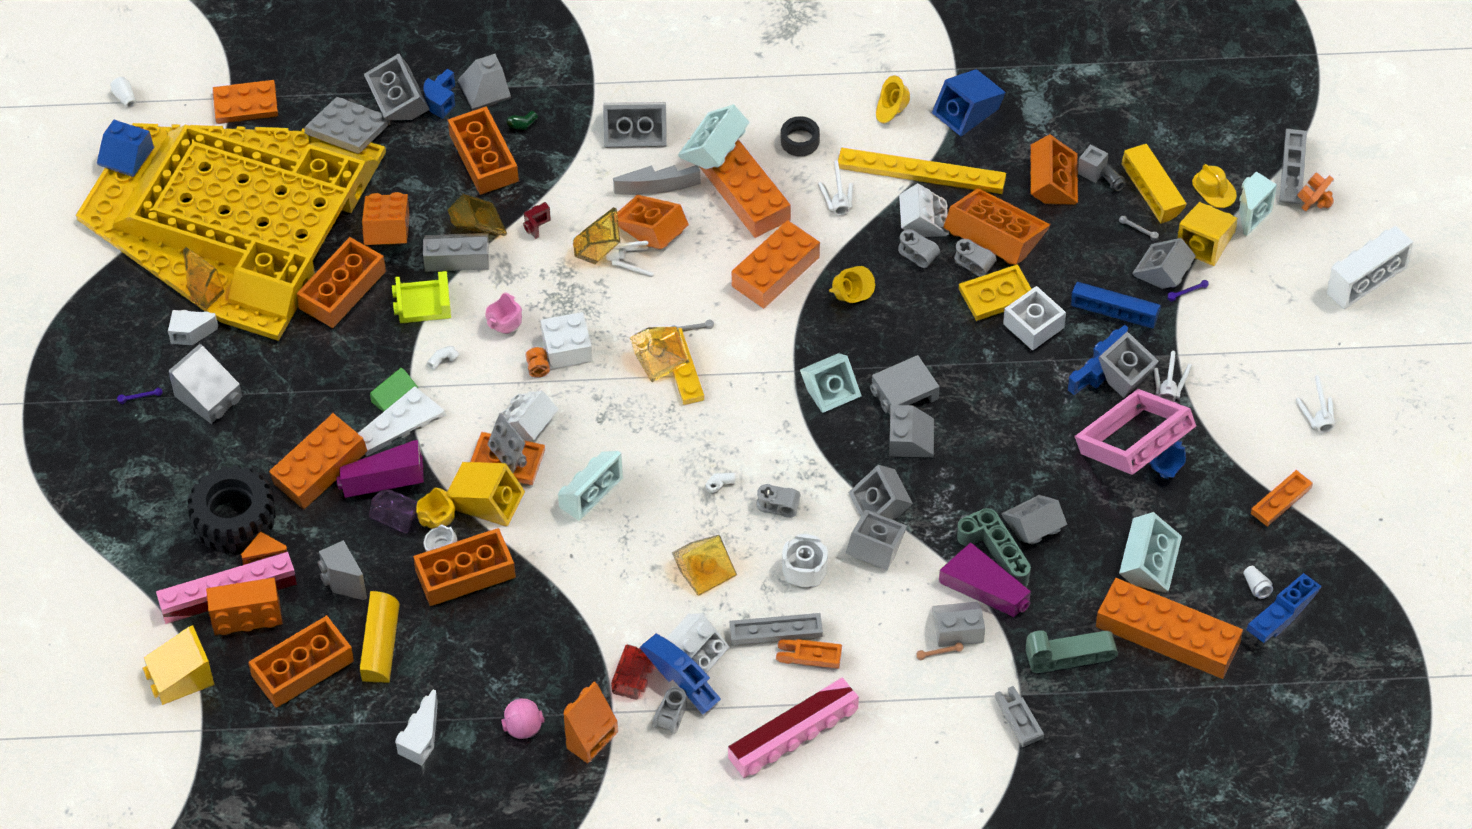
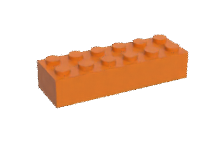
[689,138,791,238]
[1096,578,1243,679]

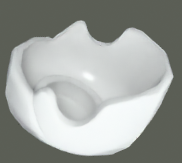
[423,524,457,552]

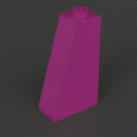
[337,440,424,498]
[939,543,1031,617]

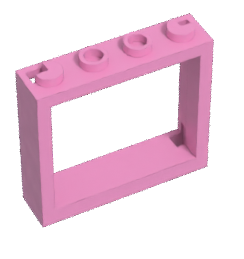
[1075,389,1196,475]

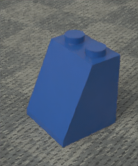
[932,69,1006,136]

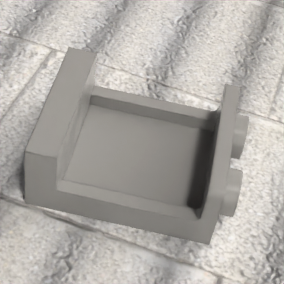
[870,355,939,414]

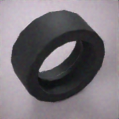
[781,116,820,156]

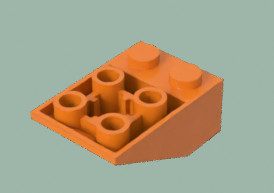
[563,682,618,764]

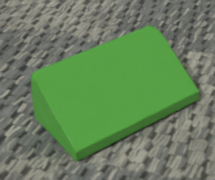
[370,368,418,412]

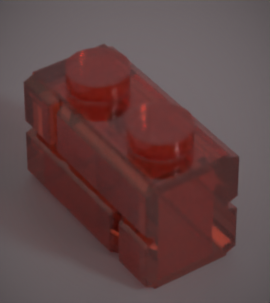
[611,644,654,700]

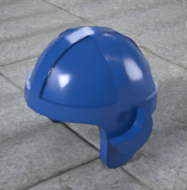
[1149,440,1186,479]

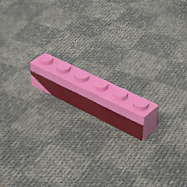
[156,552,297,624]
[728,677,859,778]

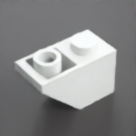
[168,310,218,345]

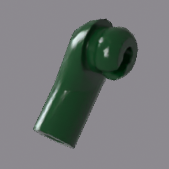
[506,111,538,130]

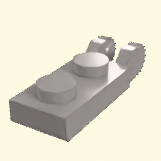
[995,686,1044,747]

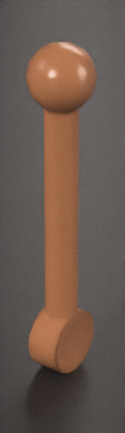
[916,643,964,660]

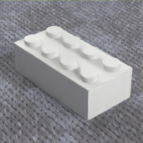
[1327,226,1413,309]

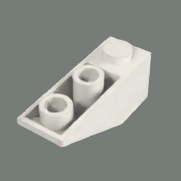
[395,689,438,766]

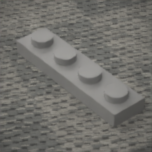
[729,613,823,645]

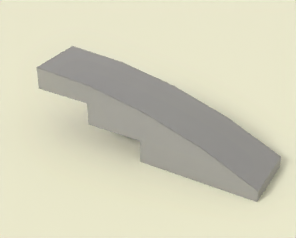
[1280,129,1307,204]
[613,165,701,195]

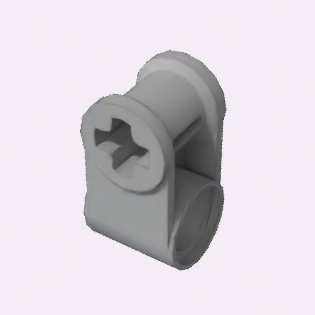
[898,229,940,268]
[954,239,996,277]
[757,484,801,518]
[652,687,687,734]

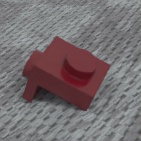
[523,202,551,239]

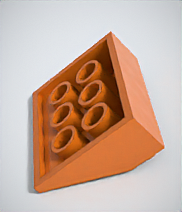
[943,188,1050,265]

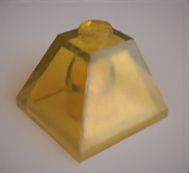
[447,194,507,236]
[573,207,620,264]
[183,247,224,309]
[629,327,690,382]
[672,535,737,596]

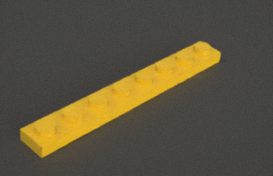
[838,147,1006,194]

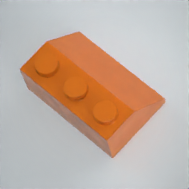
[1030,134,1078,205]

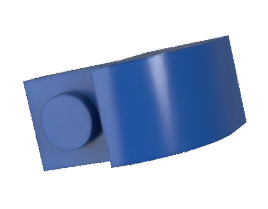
[423,69,455,119]

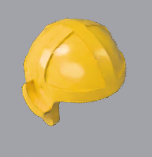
[416,488,455,529]

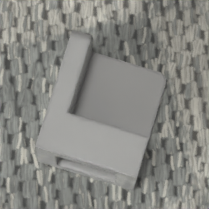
[1078,144,1108,183]

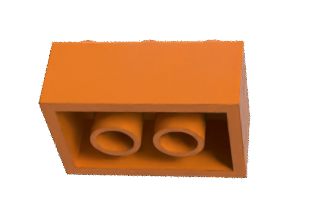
[362,192,410,245]
[206,577,283,635]

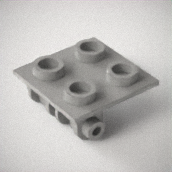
[487,413,527,473]

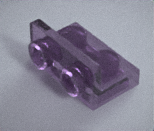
[369,489,418,533]

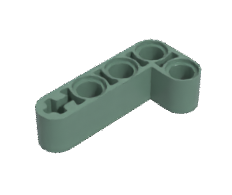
[957,508,1031,587]
[1025,631,1118,673]

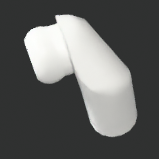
[427,346,459,370]
[705,473,735,493]

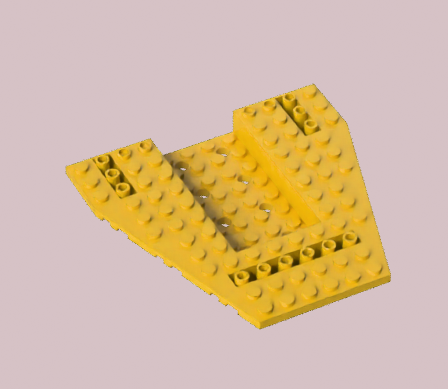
[76,123,386,341]

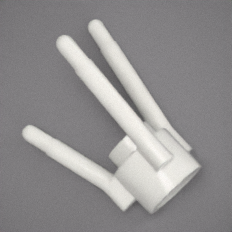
[818,160,853,215]
[606,241,654,276]
[1154,351,1192,402]
[1296,375,1336,433]

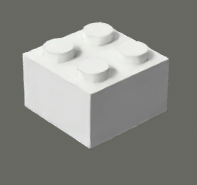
[1003,286,1066,350]
[541,312,593,369]

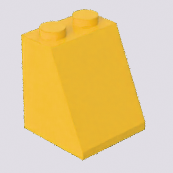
[1177,202,1238,266]
[446,462,525,526]
[142,625,214,705]

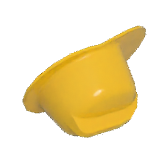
[876,75,910,123]
[1192,164,1237,208]
[829,266,875,303]

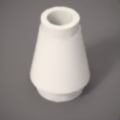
[110,77,136,108]
[1243,566,1273,599]

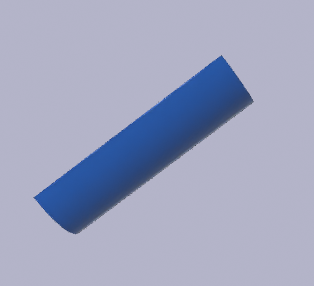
[1071,282,1161,329]

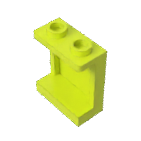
[392,271,451,323]

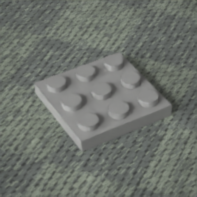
[305,97,390,154]

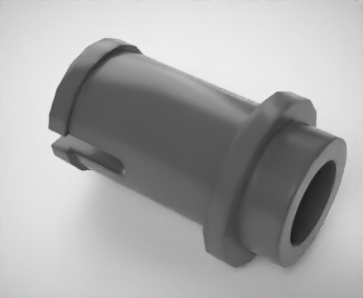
[1101,165,1126,191]

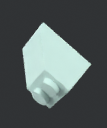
[1239,172,1277,236]
[800,353,861,413]

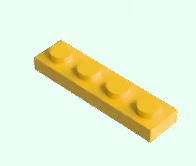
[660,328,704,405]

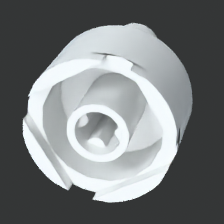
[782,534,828,587]

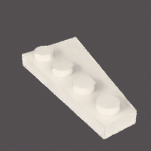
[358,387,446,456]

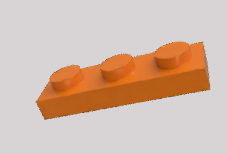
[1251,470,1313,527]

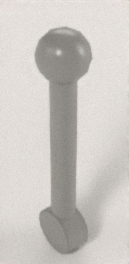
[1119,216,1159,241]
[669,320,714,330]

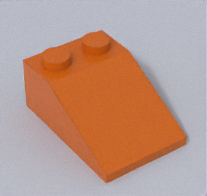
[610,195,689,249]

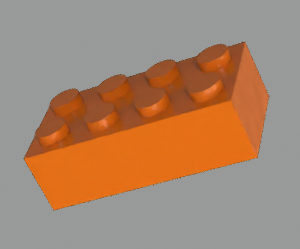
[448,106,519,195]
[731,220,820,309]
[296,237,386,328]
[269,413,368,509]
[413,528,516,606]
[248,615,354,708]

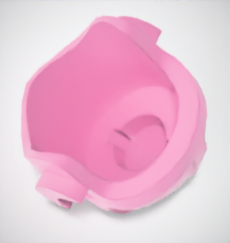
[485,292,522,334]
[501,699,544,739]

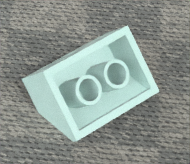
[678,104,750,169]
[558,451,623,521]
[1119,512,1182,593]

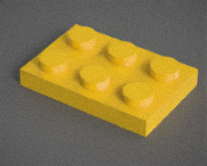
[959,264,1032,321]

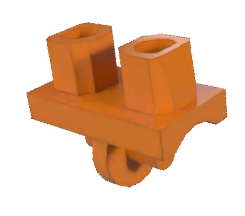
[1297,172,1334,211]

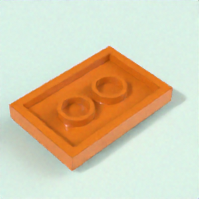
[213,80,278,124]
[470,432,545,485]

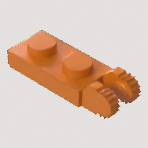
[776,639,842,669]

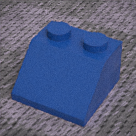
[97,119,154,177]

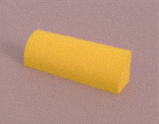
[1121,144,1186,224]
[360,591,400,683]

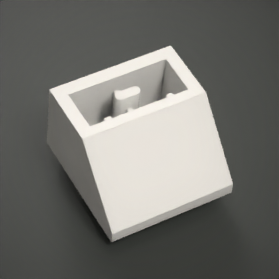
[899,183,949,237]
[494,390,558,441]
[666,613,729,673]

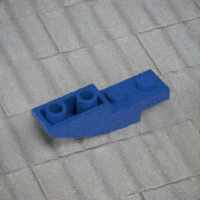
[1068,325,1128,395]
[1246,573,1321,643]
[639,633,721,715]

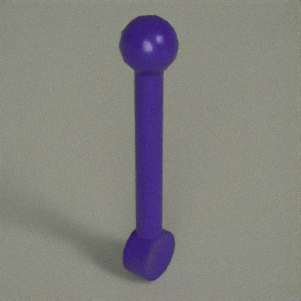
[1168,280,1209,301]
[117,388,163,404]

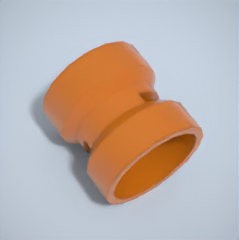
[525,347,550,378]

